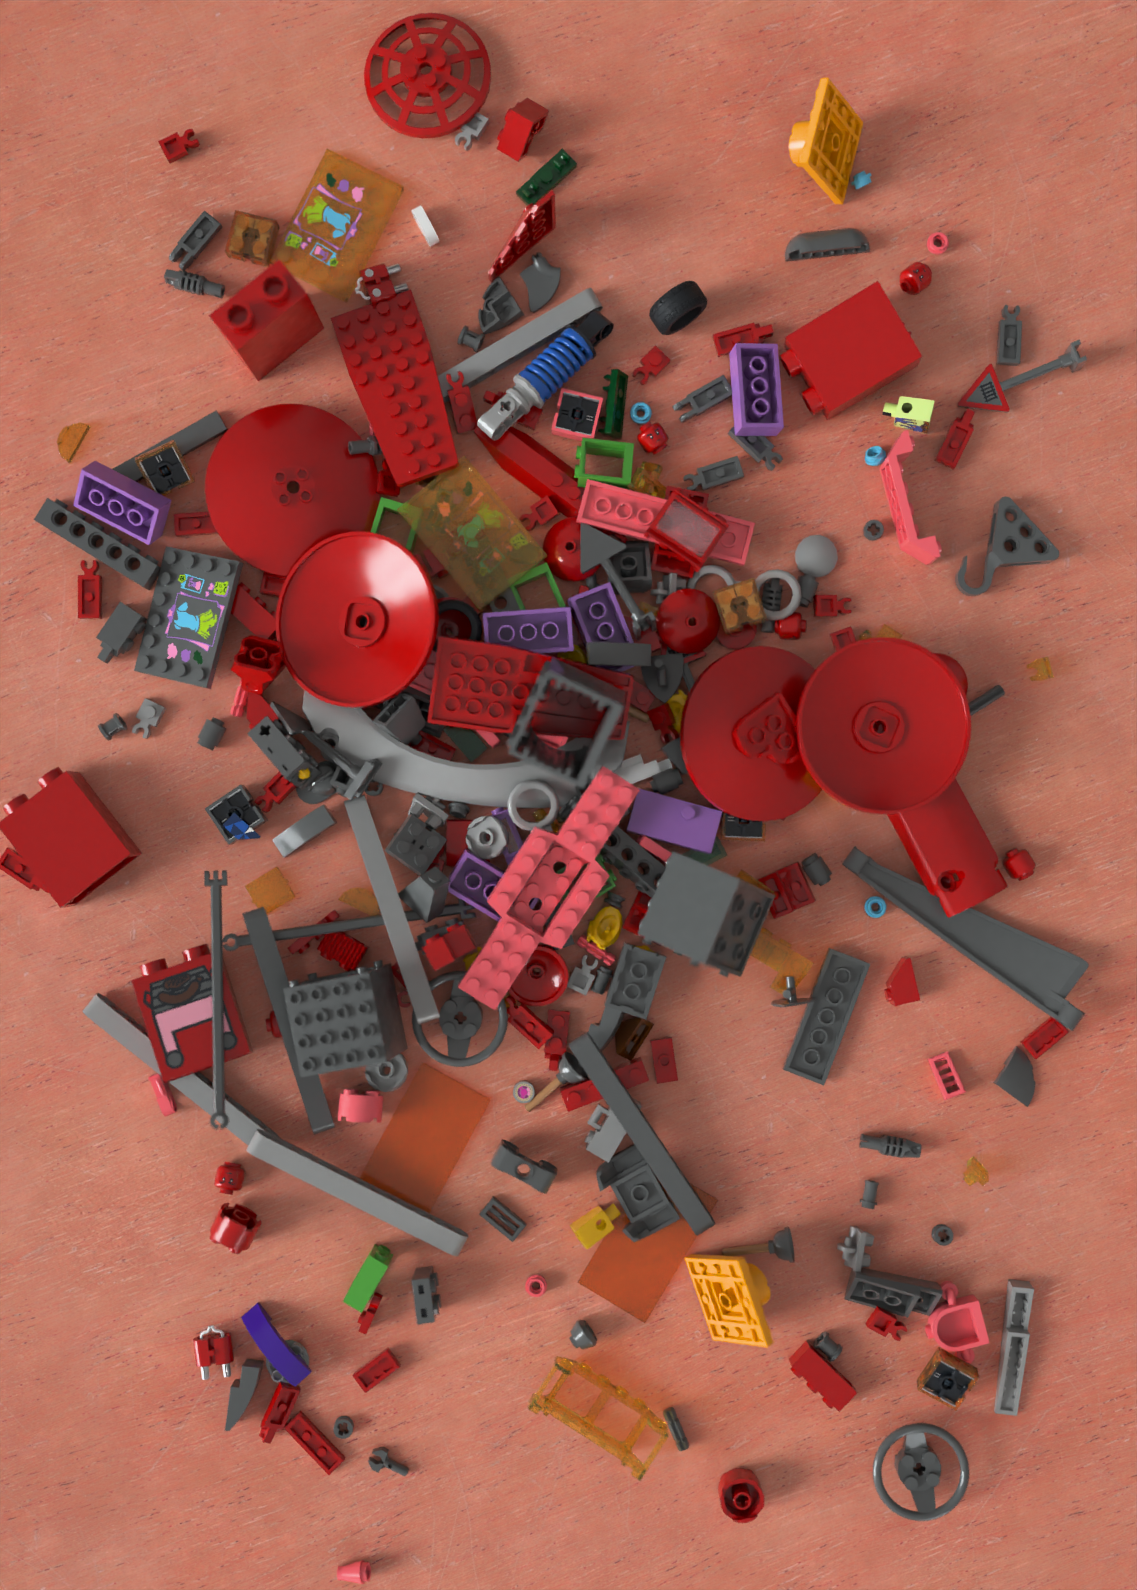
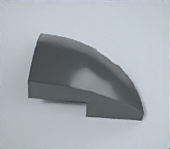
[478,277,524,334]
[993,1046,1035,1107]

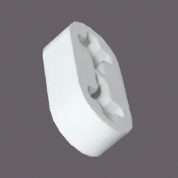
[411,205,440,247]

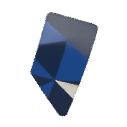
[223,813,260,840]

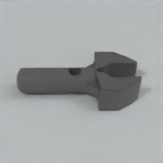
[368,1447,409,1476]

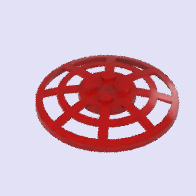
[364,13,491,139]

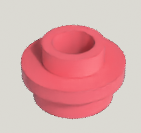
[927,232,949,255]
[525,1274,547,1297]

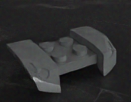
[596,1144,680,1242]

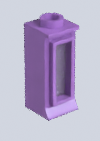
[491,807,523,865]

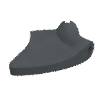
[520,252,561,313]

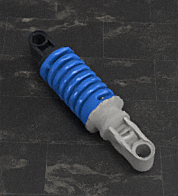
[477,310,614,441]

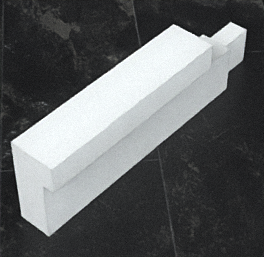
[614,754,673,784]

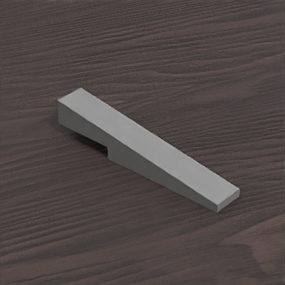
[994,1279,1034,1416]

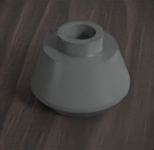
[569,1320,597,1350]

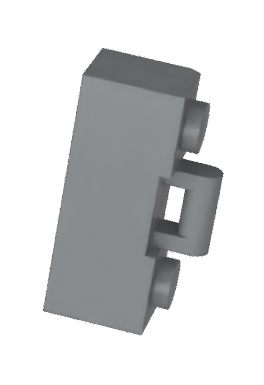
[585,1098,642,1163]

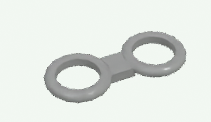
[686,565,802,621]
[507,779,576,884]

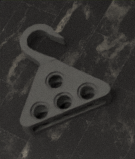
[955,496,1059,596]

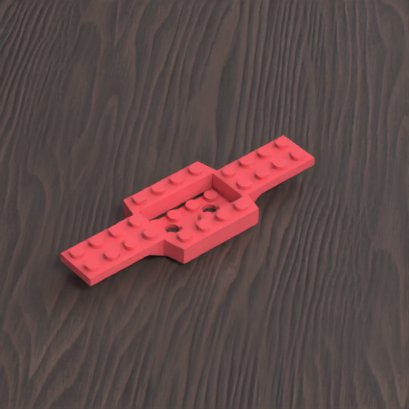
[458,765,640,1010]

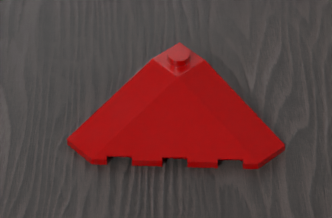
[488,190,556,282]

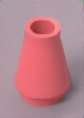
[337,1560,371,1584]

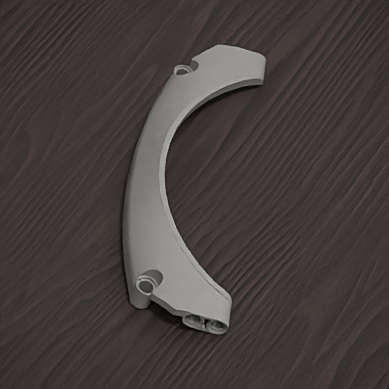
[302,690,630,808]

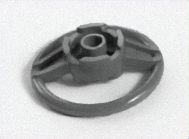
[412,971,508,1067]
[873,1423,969,1521]

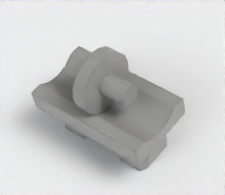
[650,573,686,604]
[408,793,449,830]
[837,1226,874,1272]

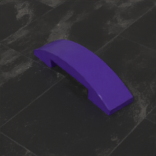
[241,1302,312,1387]

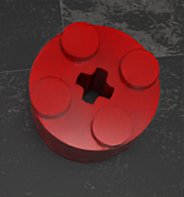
[209,1203,262,1254]
[718,1468,764,1523]

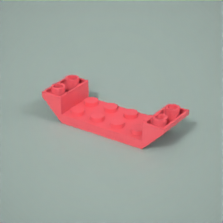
[879,430,942,565]

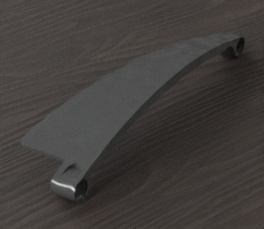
[842,846,1089,1031]

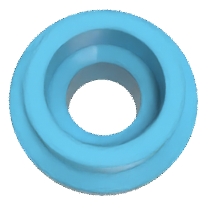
[851,171,872,190]
[630,402,652,424]
[865,446,886,466]
[864,896,886,918]

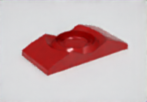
[651,486,709,579]

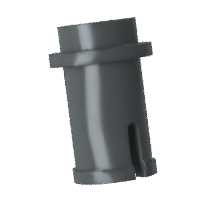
[591,966,613,995]
[860,1180,879,1209]

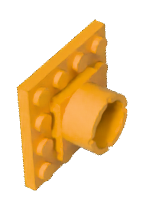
[789,78,863,204]
[685,1254,774,1347]

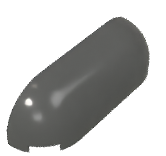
[785,228,870,262]

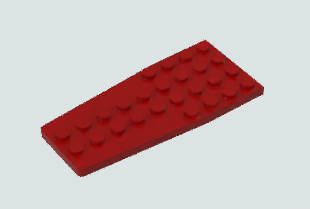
[331,289,459,487]
[427,635,634,740]

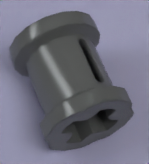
[457,326,485,353]
[98,713,127,741]
[814,1331,843,1362]

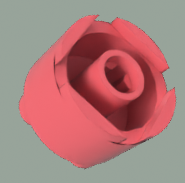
[338,1089,383,1123]

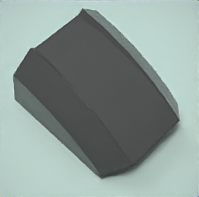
[608,540,652,595]

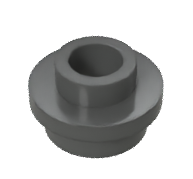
[448,802,470,818]

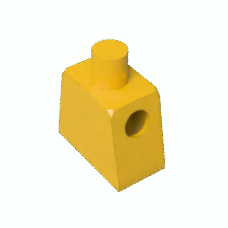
[569,1204,621,1250]

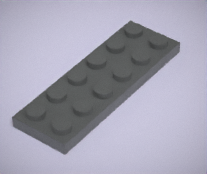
[782,948,870,1085]

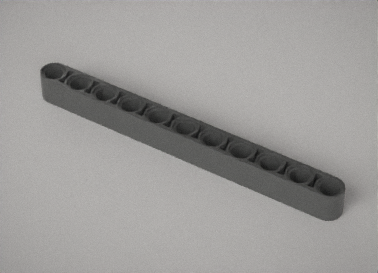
[242,906,335,1135]
[569,1032,716,1236]

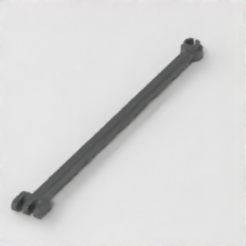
[204,870,229,1130]
[223,898,476,951]

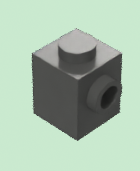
[330,765,356,798]

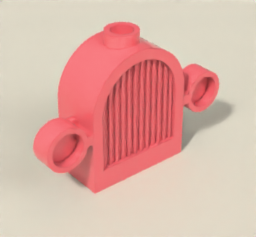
[924,1281,990,1364]

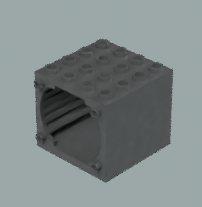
[507,657,625,788]
[638,851,775,977]
[284,960,408,1077]

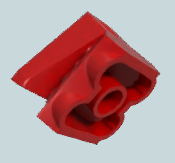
[231,635,286,694]

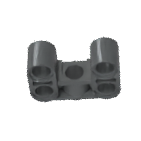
[491,1139,557,1194]

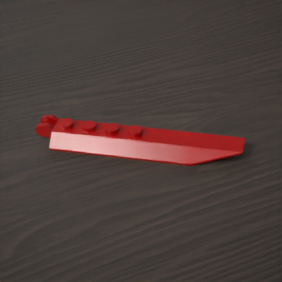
[473,426,628,543]

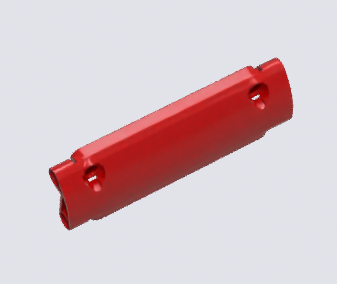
[874,721,1008,918]

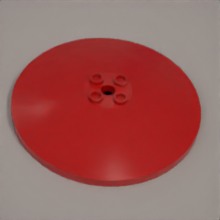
[205,403,380,577]
[275,531,438,708]
[796,637,971,815]
[680,646,822,821]

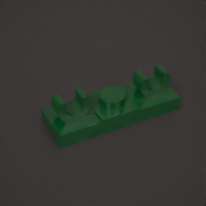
[516,148,577,206]
[598,369,628,439]

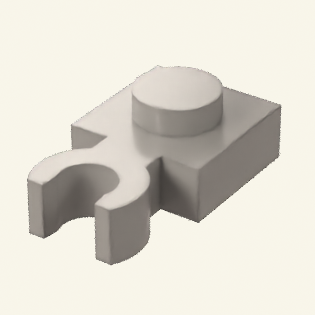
[455,113,490,151]
[132,698,166,739]
[567,954,598,995]

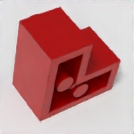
[497,98,549,162]
[422,923,477,971]

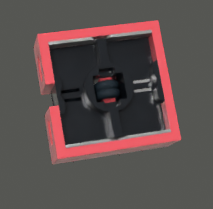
[551,388,603,441]

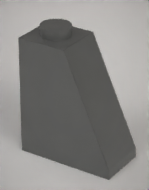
[398,866,450,923]

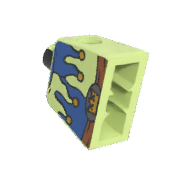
[882,396,935,434]

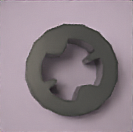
[863,520,884,541]
[365,780,384,796]
[604,891,626,908]
[931,1224,953,1246]
[333,1416,354,1439]

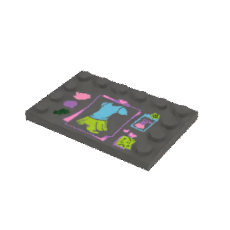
[134,546,243,689]

